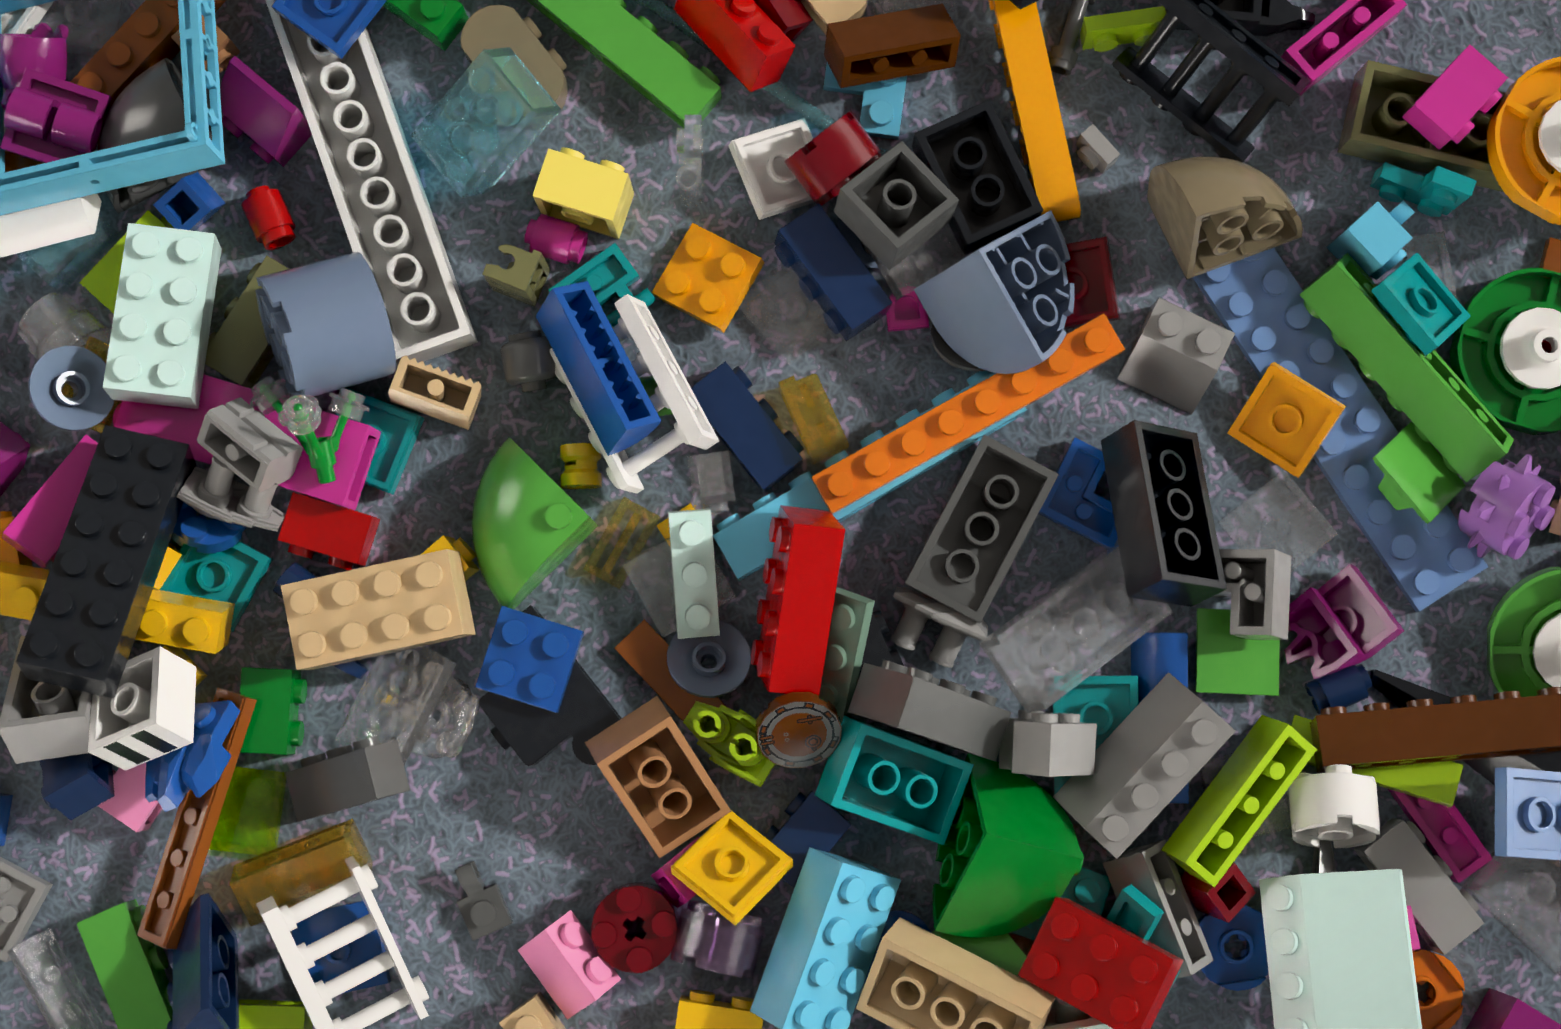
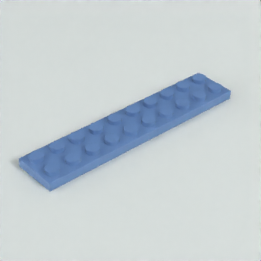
[1193,248,1488,612]

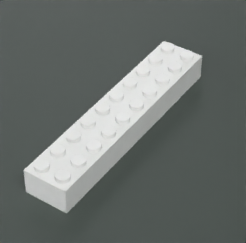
[265,0,478,367]

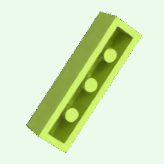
[1161,715,1317,888]

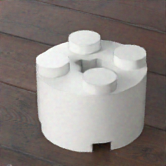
[1289,764,1380,848]

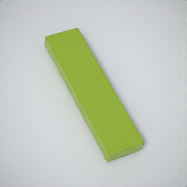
[1291,715,1463,807]

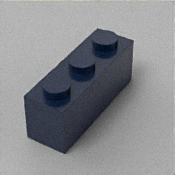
[774,204,892,342]
[691,361,804,493]

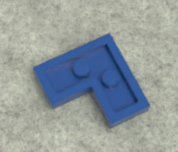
[1038,438,1118,550]

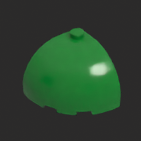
[932,753,1084,938]

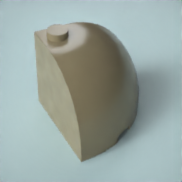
[1147,157,1303,280]

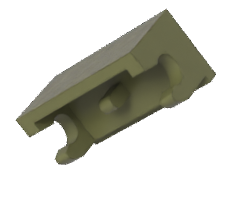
[482,244,550,307]

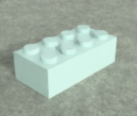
[102,223,222,409]

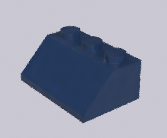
[167,893,239,1029]

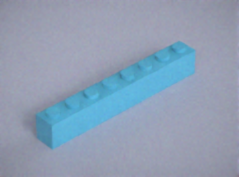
[713,371,1027,581]

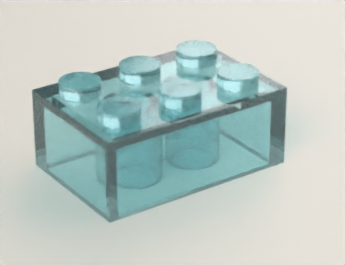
[410,47,561,198]

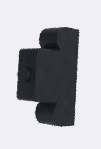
[479,605,622,766]

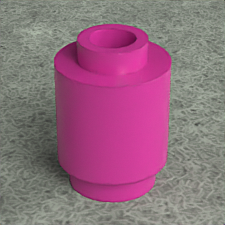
[524,214,588,265]

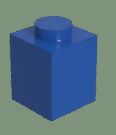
[153,172,226,231]

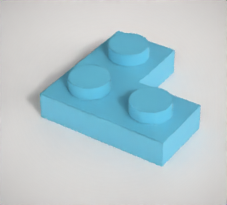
[823,63,907,140]

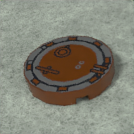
[755,692,842,768]

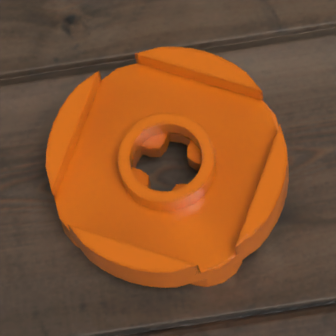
[1412,949,1465,1029]

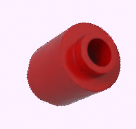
[241,185,296,250]

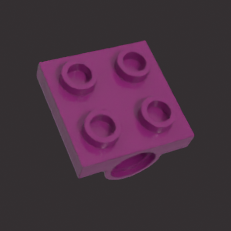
[0,67,112,163]

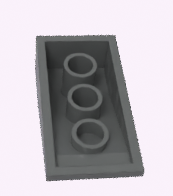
[904,435,1059,624]

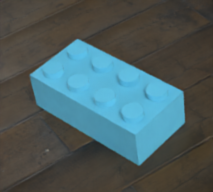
[750,847,901,1029]

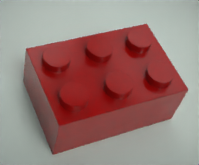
[1018,897,1184,1029]

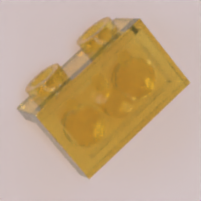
[778,374,849,465]

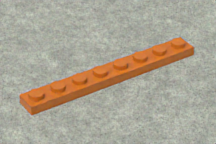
[811,314,1125,514]

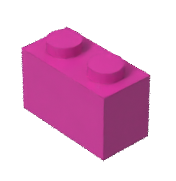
[1402,44,1508,150]

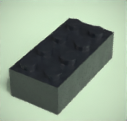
[1101,420,1227,607]

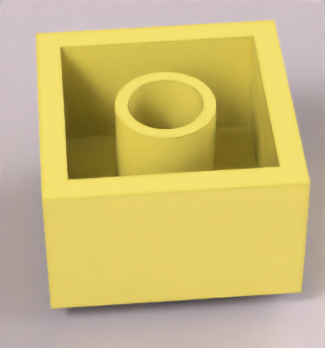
[532,147,634,239]

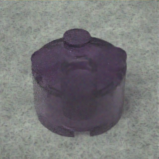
[670,900,765,979]

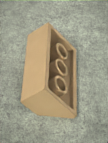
[856,917,1056,1029]

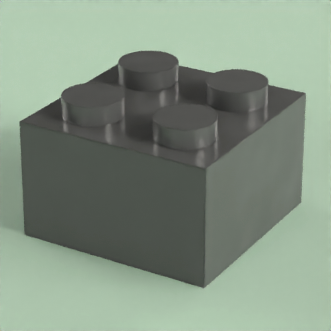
[834,141,959,270]

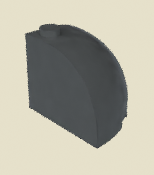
[97,58,227,214]

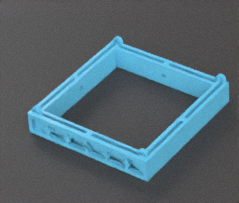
[0,0,225,216]

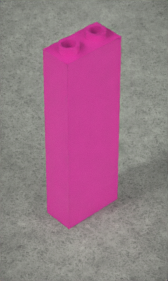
[113,374,381,510]

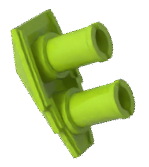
[683,701,775,787]

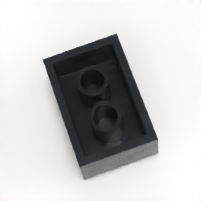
[912,99,1043,256]

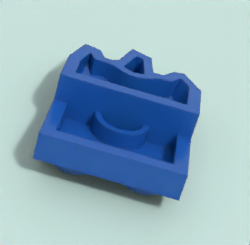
[145,700,240,812]

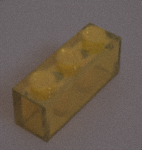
[229,818,373,927]

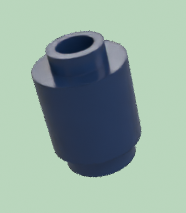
[1304,664,1372,714]

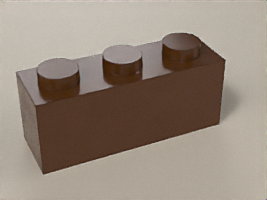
[824,3,961,88]

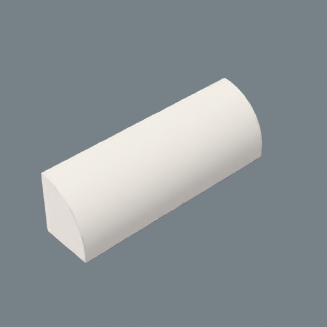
[0,194,102,258]

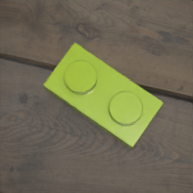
[1080,6,1166,52]

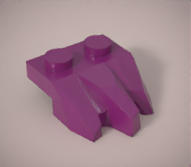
[1284,564,1404,679]

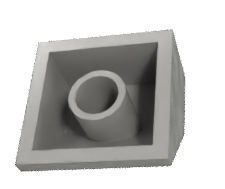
[1117,297,1235,415]

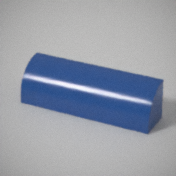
[536,281,661,456]
[1131,633,1189,804]

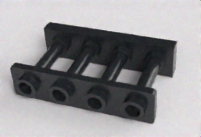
[1112,0,1310,163]

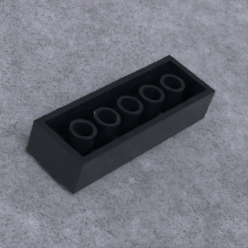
[16,425,196,699]

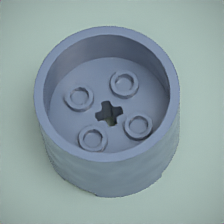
[255,252,396,402]

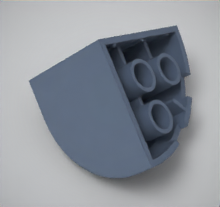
[914,210,1075,374]

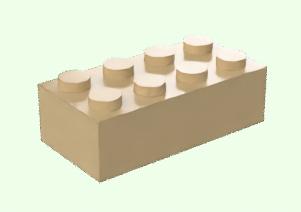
[281,549,476,670]

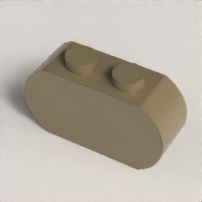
[461,5,568,125]

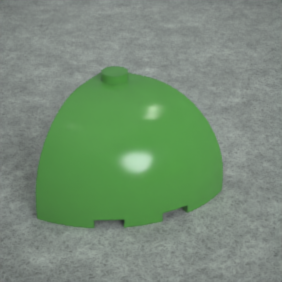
[472,437,598,609]

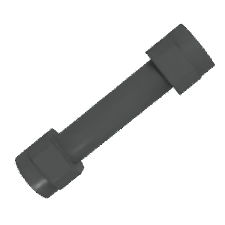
[1048,0,1095,75]

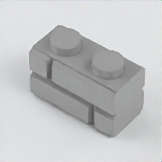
[197,397,303,493]

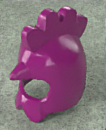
[0,22,69,110]

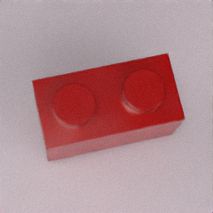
[277,492,380,570]

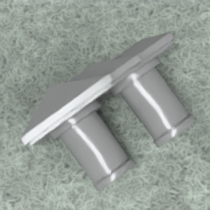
[177,456,286,532]
[891,587,988,668]

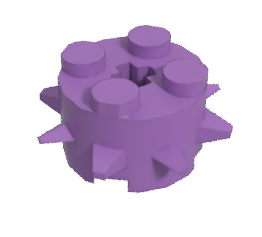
[1458,454,1556,560]

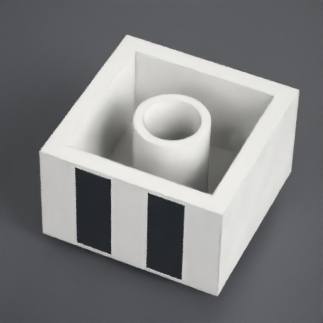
[88,646,196,771]

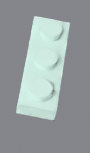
[668,508,720,639]

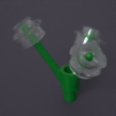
[250,376,370,484]

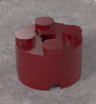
[784,110,882,206]
[591,882,680,973]

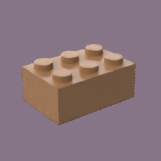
[585,696,731,859]

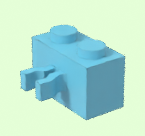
[1326,200,1415,280]

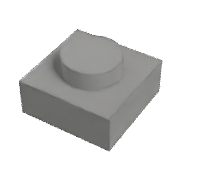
[1076,124,1120,174]

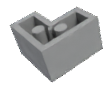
[1212,549,1291,640]
[999,710,1097,777]

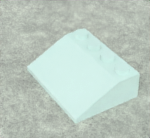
[1259,869,1422,1029]

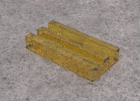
[584,497,661,590]

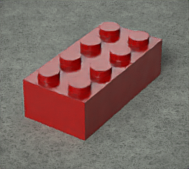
[751,505,845,695]

